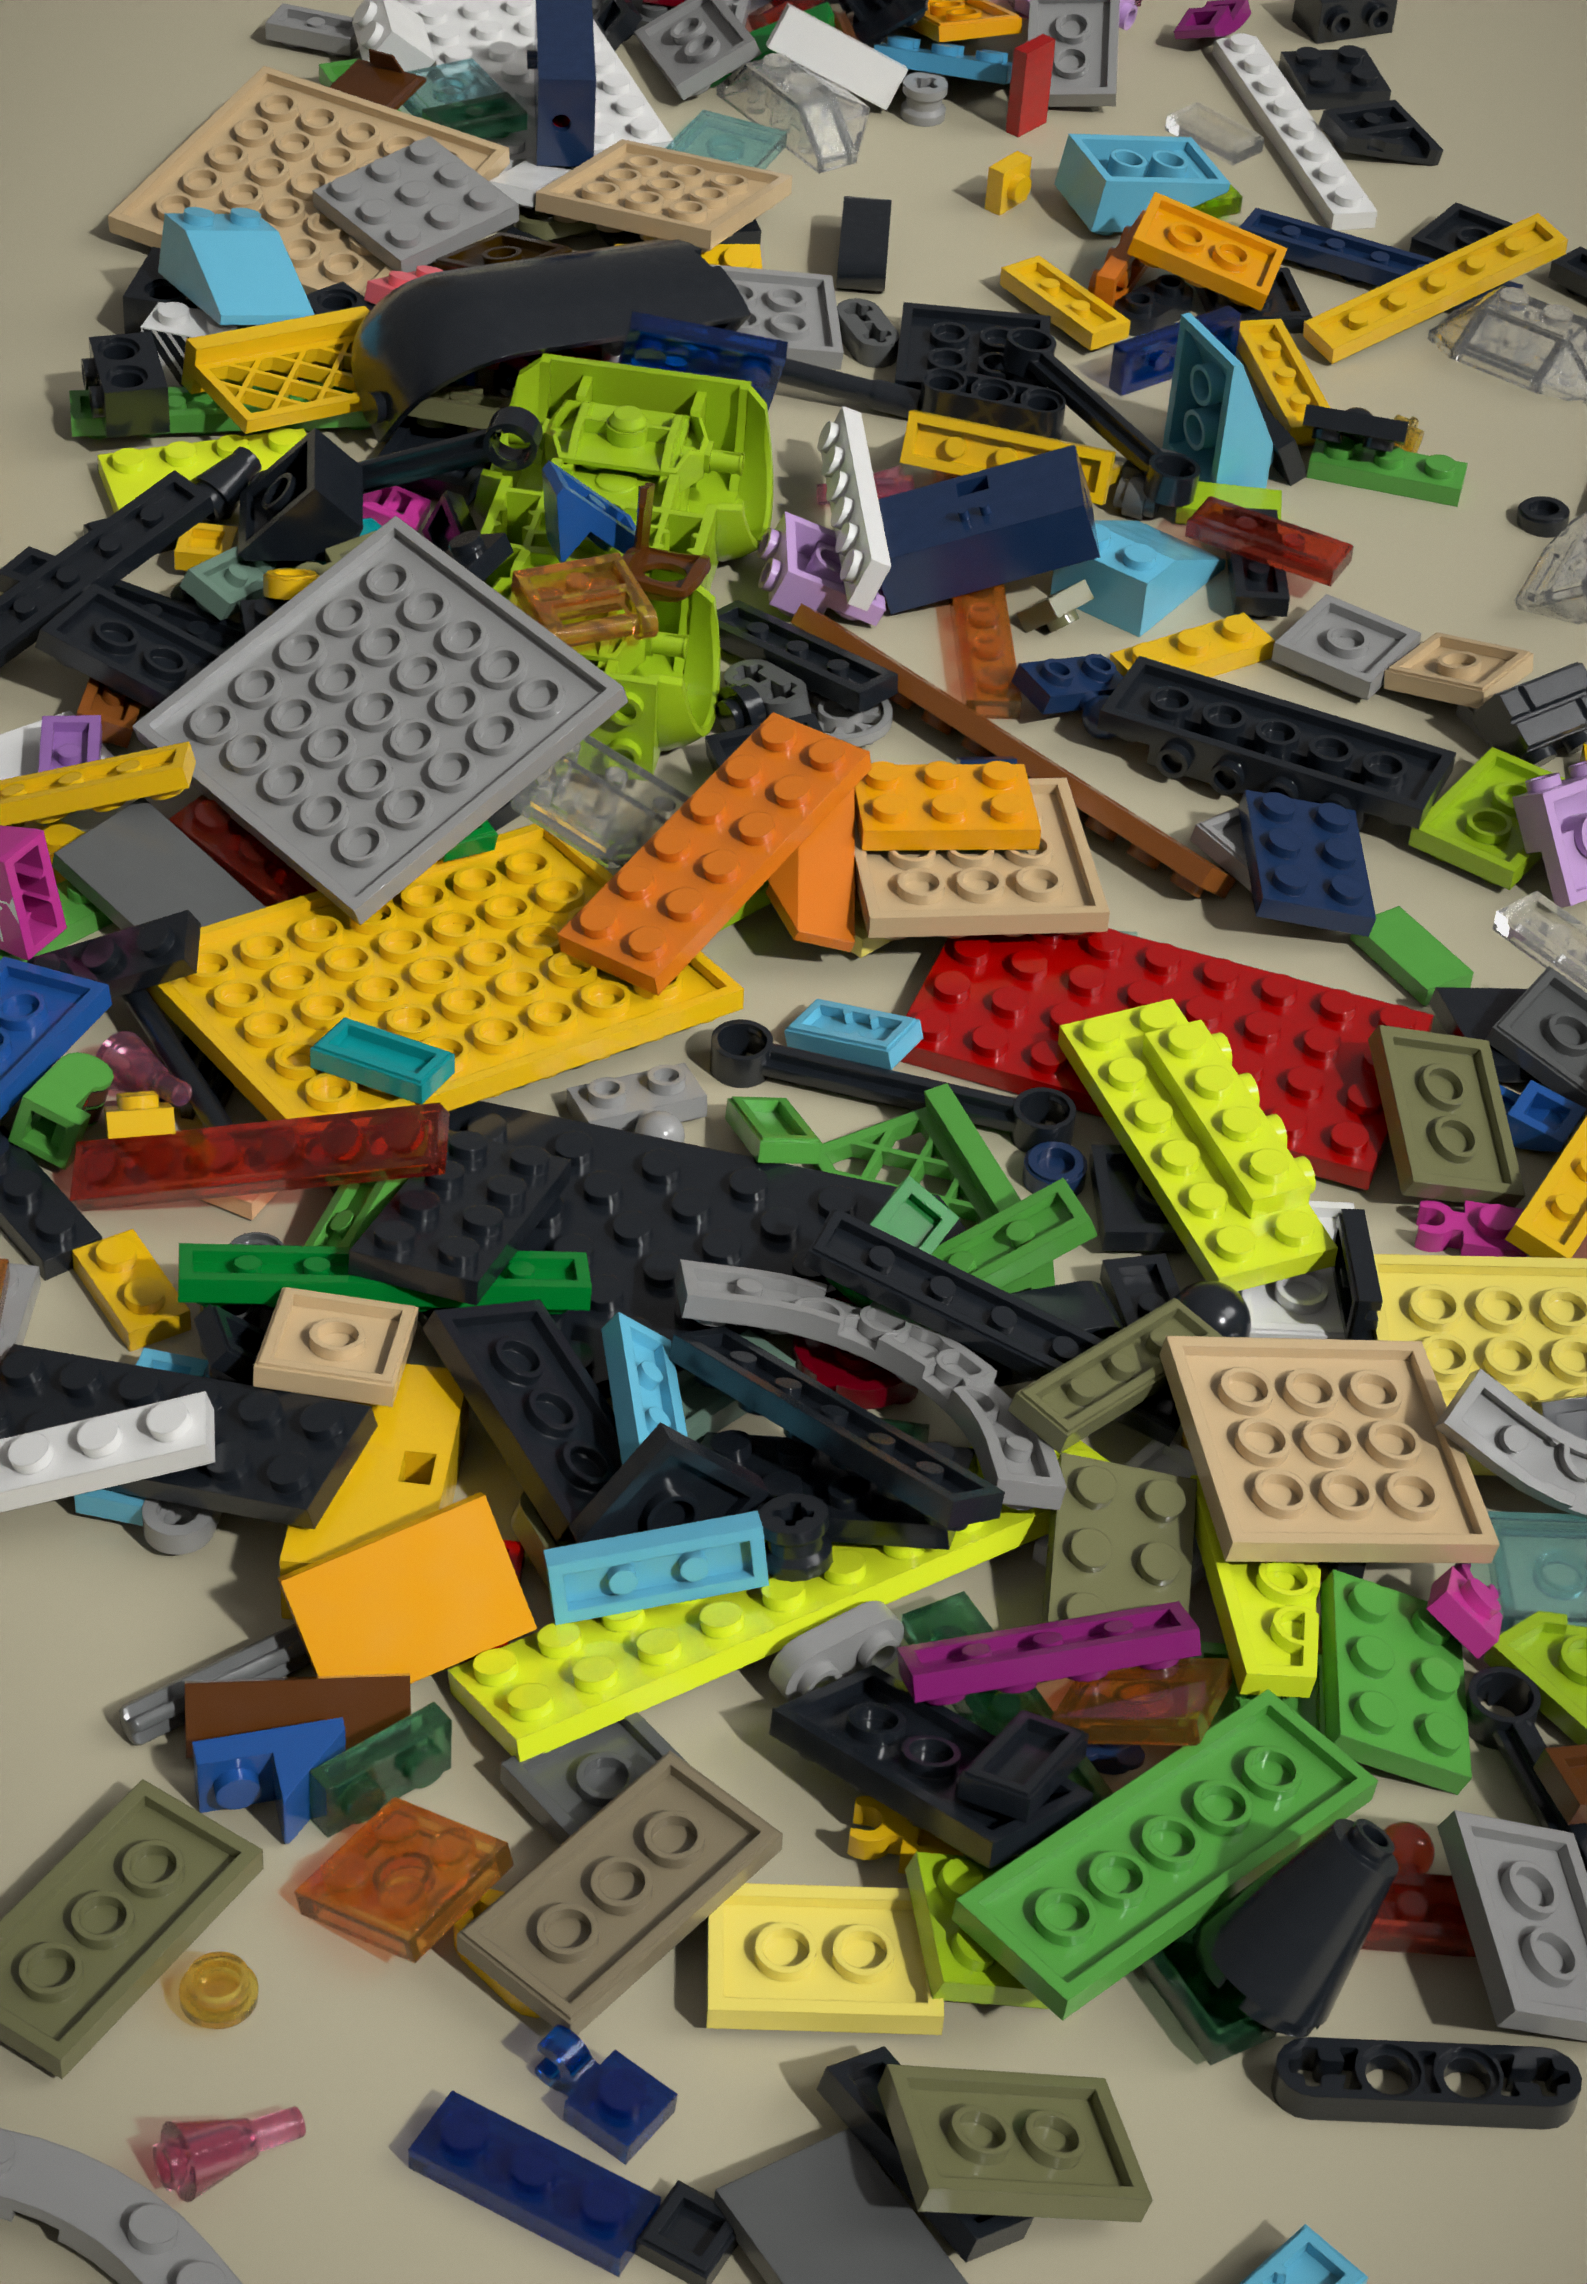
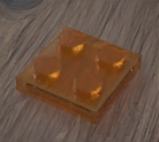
[294,1796,514,1964]

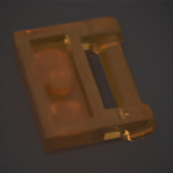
[511,552,659,647]

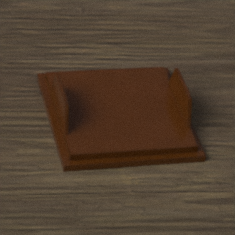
[330,49,427,110]

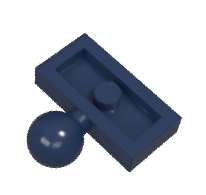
[1011,654,1123,740]

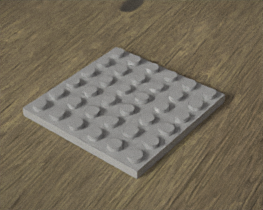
[132,516,628,925]

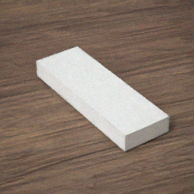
[766,3,908,110]
[489,157,576,209]

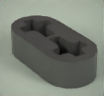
[837,298,899,368]
[724,659,811,718]

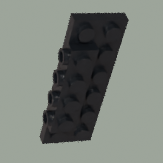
[1097,656,1456,830]

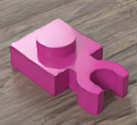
[1414,1200,1527,1257]
[1426,1563,1503,1659]

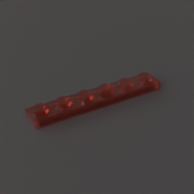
[70,1102,450,1212]

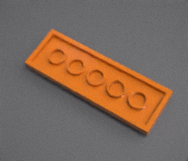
[557,712,872,996]

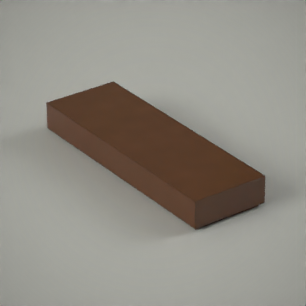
[185,1673,412,1759]

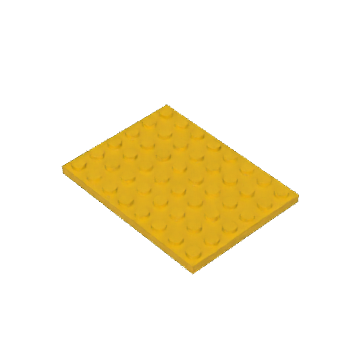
[146,819,744,1161]

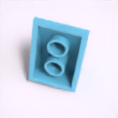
[1054,134,1231,236]
[158,207,315,325]
[1162,313,1274,488]
[1050,520,1226,637]

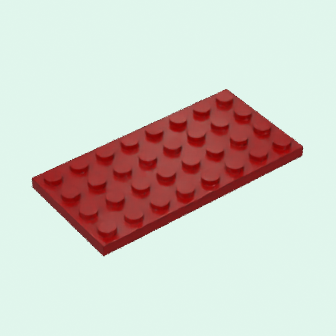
[900,928,1434,1190]

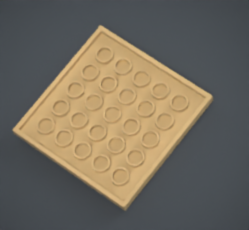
[108,66,510,305]

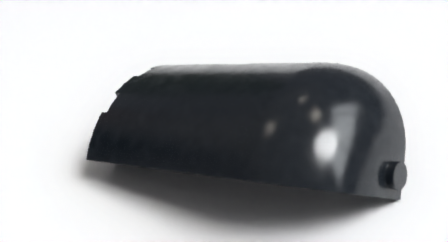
[351,239,751,443]

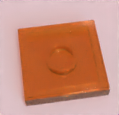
[1051,1658,1233,1746]

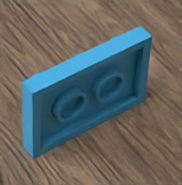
[874,35,1013,84]

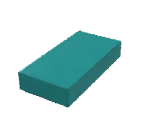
[310,1017,455,1105]

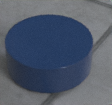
[1022,1142,1087,1196]

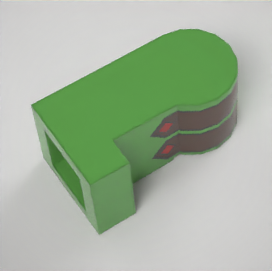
[8,1052,114,1170]

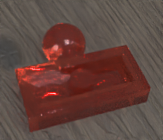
[1361,1821,1476,1957]

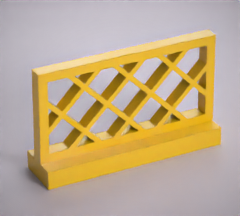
[181,306,370,434]
[900,410,1124,505]

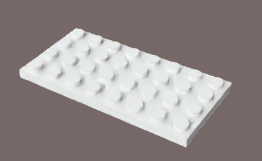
[397,0,674,171]

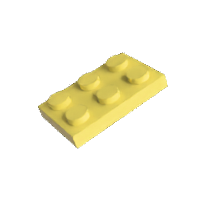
[706,1883,944,2035]

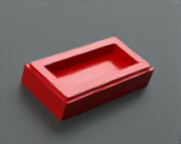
[1006,34,1056,137]

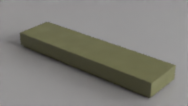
[1008,1298,1222,1454]

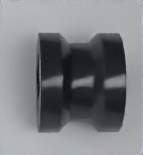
[758,1493,833,1582]

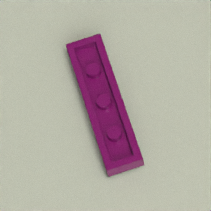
[897,1601,1201,1705]

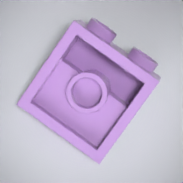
[757,511,886,626]
[1512,760,1587,908]

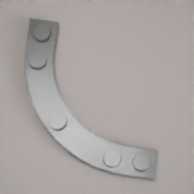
[675,1259,1067,1510]
[1434,1368,1587,1519]
[0,2128,242,2284]

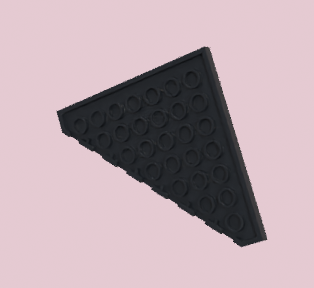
[311,1101,967,1399]

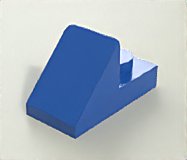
[542,460,636,563]
[192,1717,346,1844]

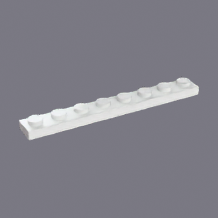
[1212,33,1378,231]

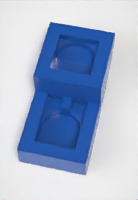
[1499,1080,1587,1152]

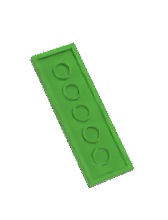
[951,1689,1378,2021]

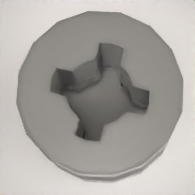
[900,72,948,127]

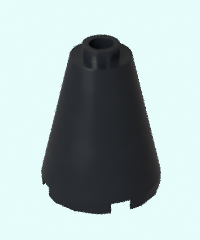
[1193,1819,1399,2038]

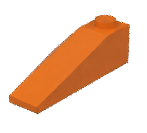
[766,787,855,952]

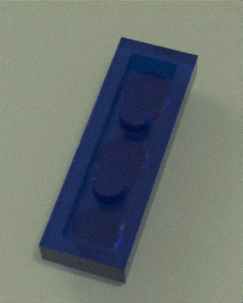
[1109,306,1242,396]
[408,2090,661,2277]

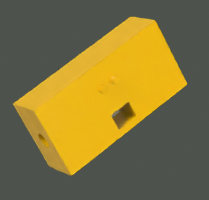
[279,1364,469,1620]

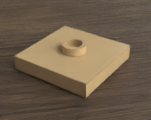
[1384,632,1534,709]
[253,1287,419,1407]

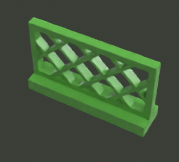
[812,1083,1055,1293]

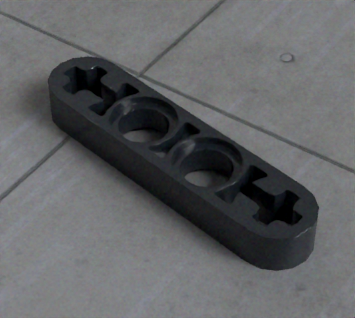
[1271,2037,1582,2130]

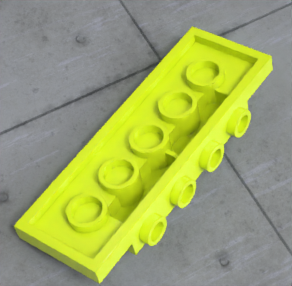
[1058,998,1338,1292]

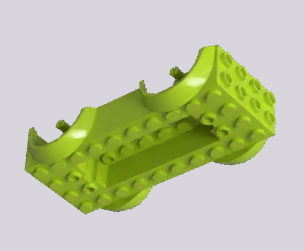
[474,353,773,779]

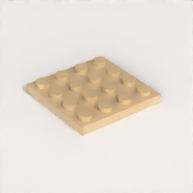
[535,139,792,252]
[855,778,1110,940]
[1159,1336,1500,1563]

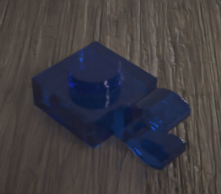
[534,2024,678,2165]

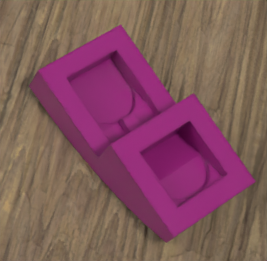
[1173,0,1252,40]

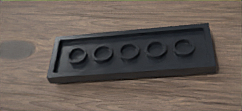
[0,1344,378,1529]

